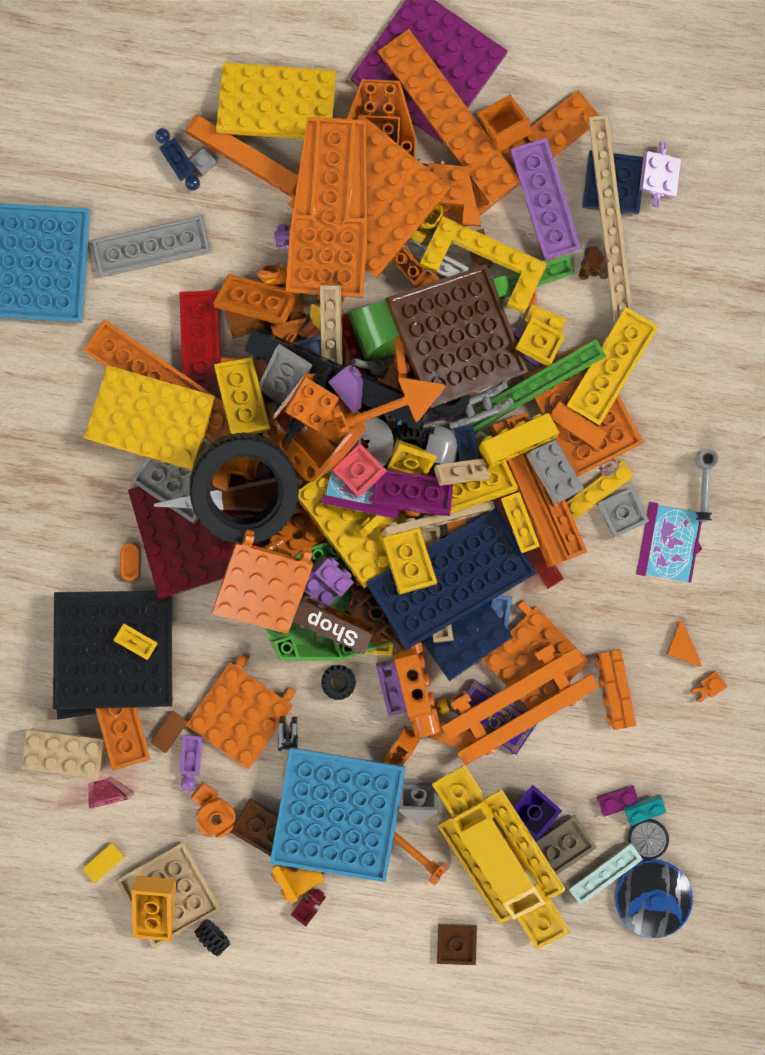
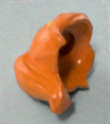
[256,262,287,288]

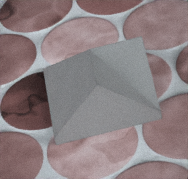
[399,779,438,825]

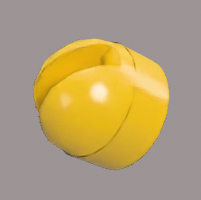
[436,698,452,715]

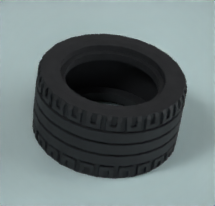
[189,432,299,544]

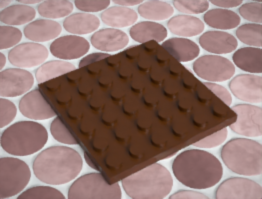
[385,265,528,409]

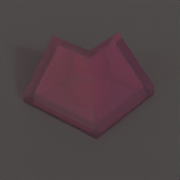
[88,776,134,809]

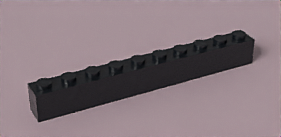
[244,328,431,429]

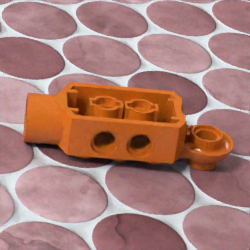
[394,642,441,738]

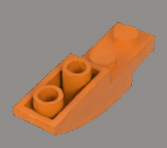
[391,246,441,287]

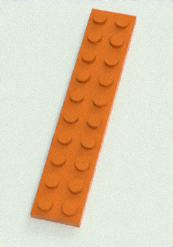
[378,29,520,205]
[434,89,600,227]
[83,319,227,442]

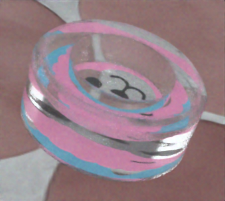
[599,458,619,476]

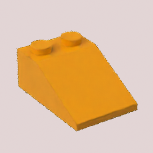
[132,876,176,941]

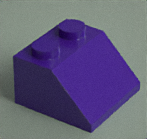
[513,785,562,840]

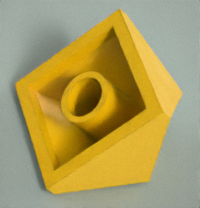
[387,439,437,475]

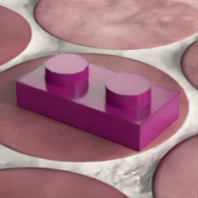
[597,785,639,817]

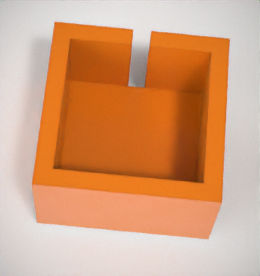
[477,94,532,151]

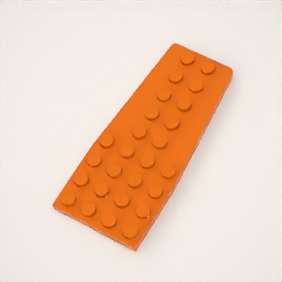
[286,117,368,298]

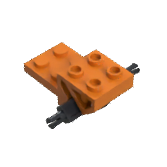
[283,364,366,445]

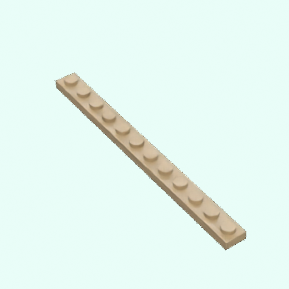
[588,115,633,325]

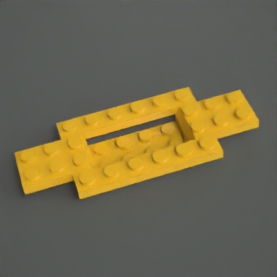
[432,764,571,949]

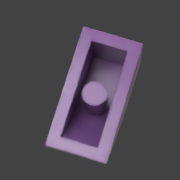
[328,365,363,413]

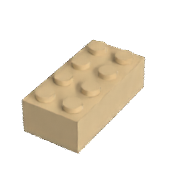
[22,728,107,778]

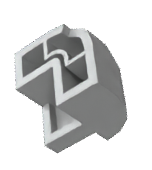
[426,424,458,465]

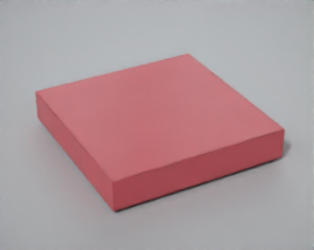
[332,443,387,498]

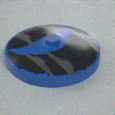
[614,859,693,938]

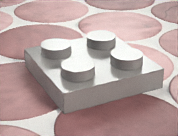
[597,487,649,538]

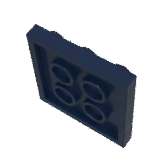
[582,150,643,215]

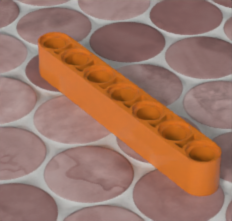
[185,115,298,198]

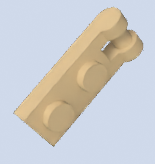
[434,459,491,486]

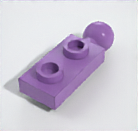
[179,734,203,792]

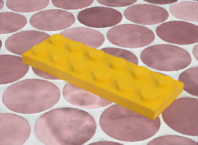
[566,307,659,426]

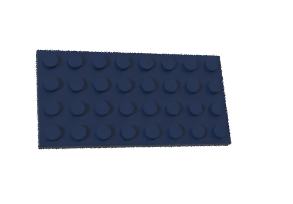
[366,508,537,651]

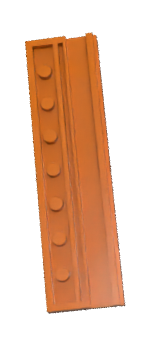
[488,412,588,568]

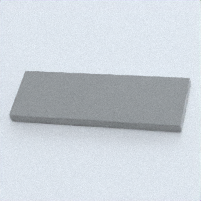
[91,215,211,278]

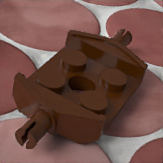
[345,584,404,652]

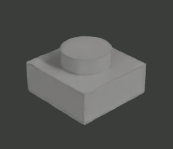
[190,148,217,176]

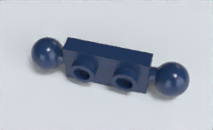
[155,128,200,191]

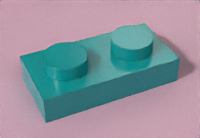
[624,794,666,826]

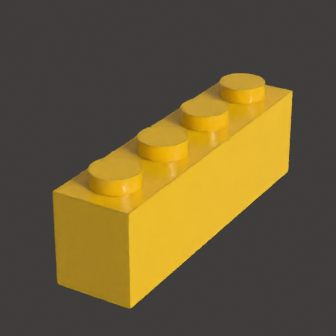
[478,413,559,469]

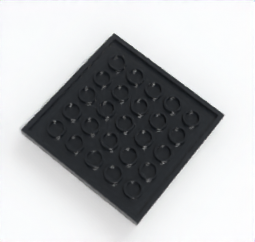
[53,591,172,710]

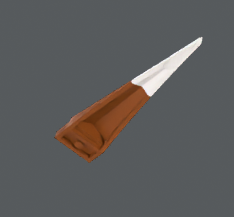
[154,474,310,513]

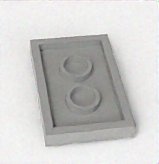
[259,344,312,404]
[526,440,584,505]

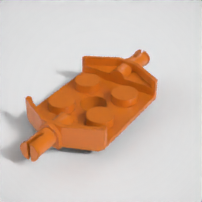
[263,512,326,557]

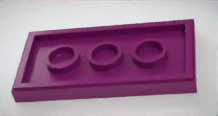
[372,470,453,516]

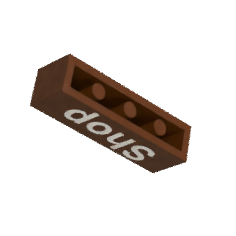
[293,595,377,654]

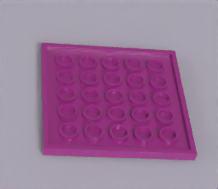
[350,0,508,144]

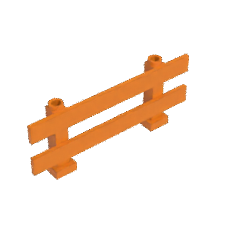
[442,641,599,766]

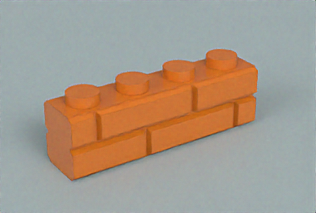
[594,649,637,730]

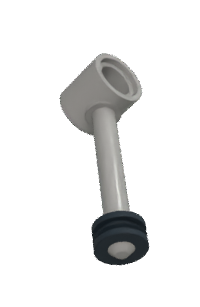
[695,449,719,522]

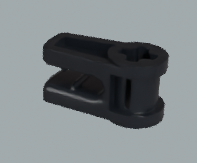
[278,716,298,751]

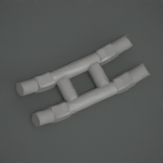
[448,381,514,430]

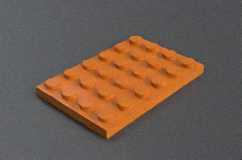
[523,341,644,477]

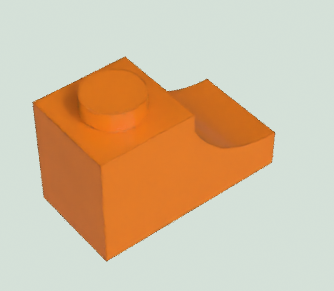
[381,727,421,766]

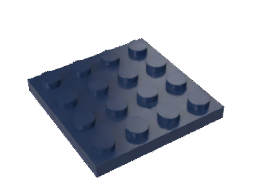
[422,602,513,682]

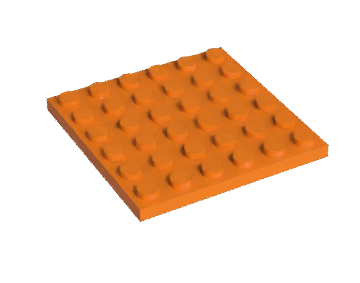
[288,114,450,279]

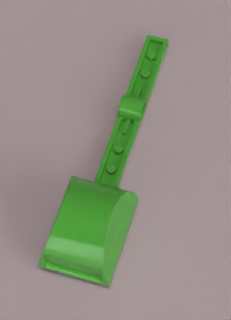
[347,255,575,362]

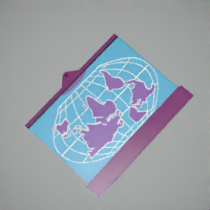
[322,465,398,519]
[636,501,702,583]

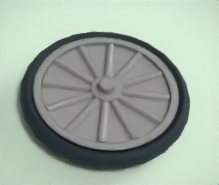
[628,819,669,860]

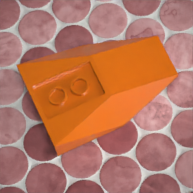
[346,79,416,158]

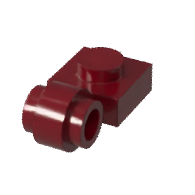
[291,888,326,927]

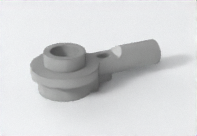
[352,358,387,377]

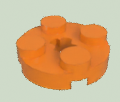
[196,797,236,837]

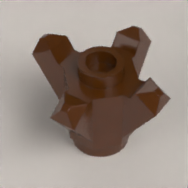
[578,246,609,281]

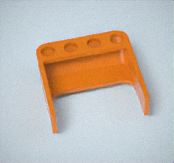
[264,374,367,482]

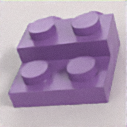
[304,554,354,605]

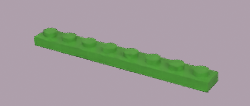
[462,339,606,432]

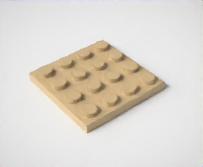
[116,841,222,949]

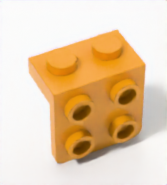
[271,864,325,904]

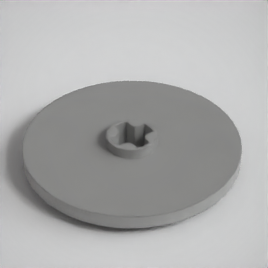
[336,417,394,466]

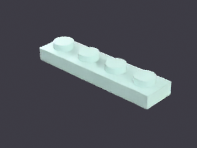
[568,843,643,906]

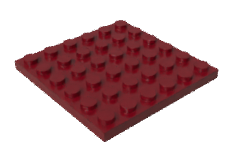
[128,474,265,600]

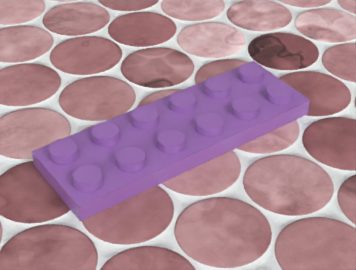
[510,138,581,260]

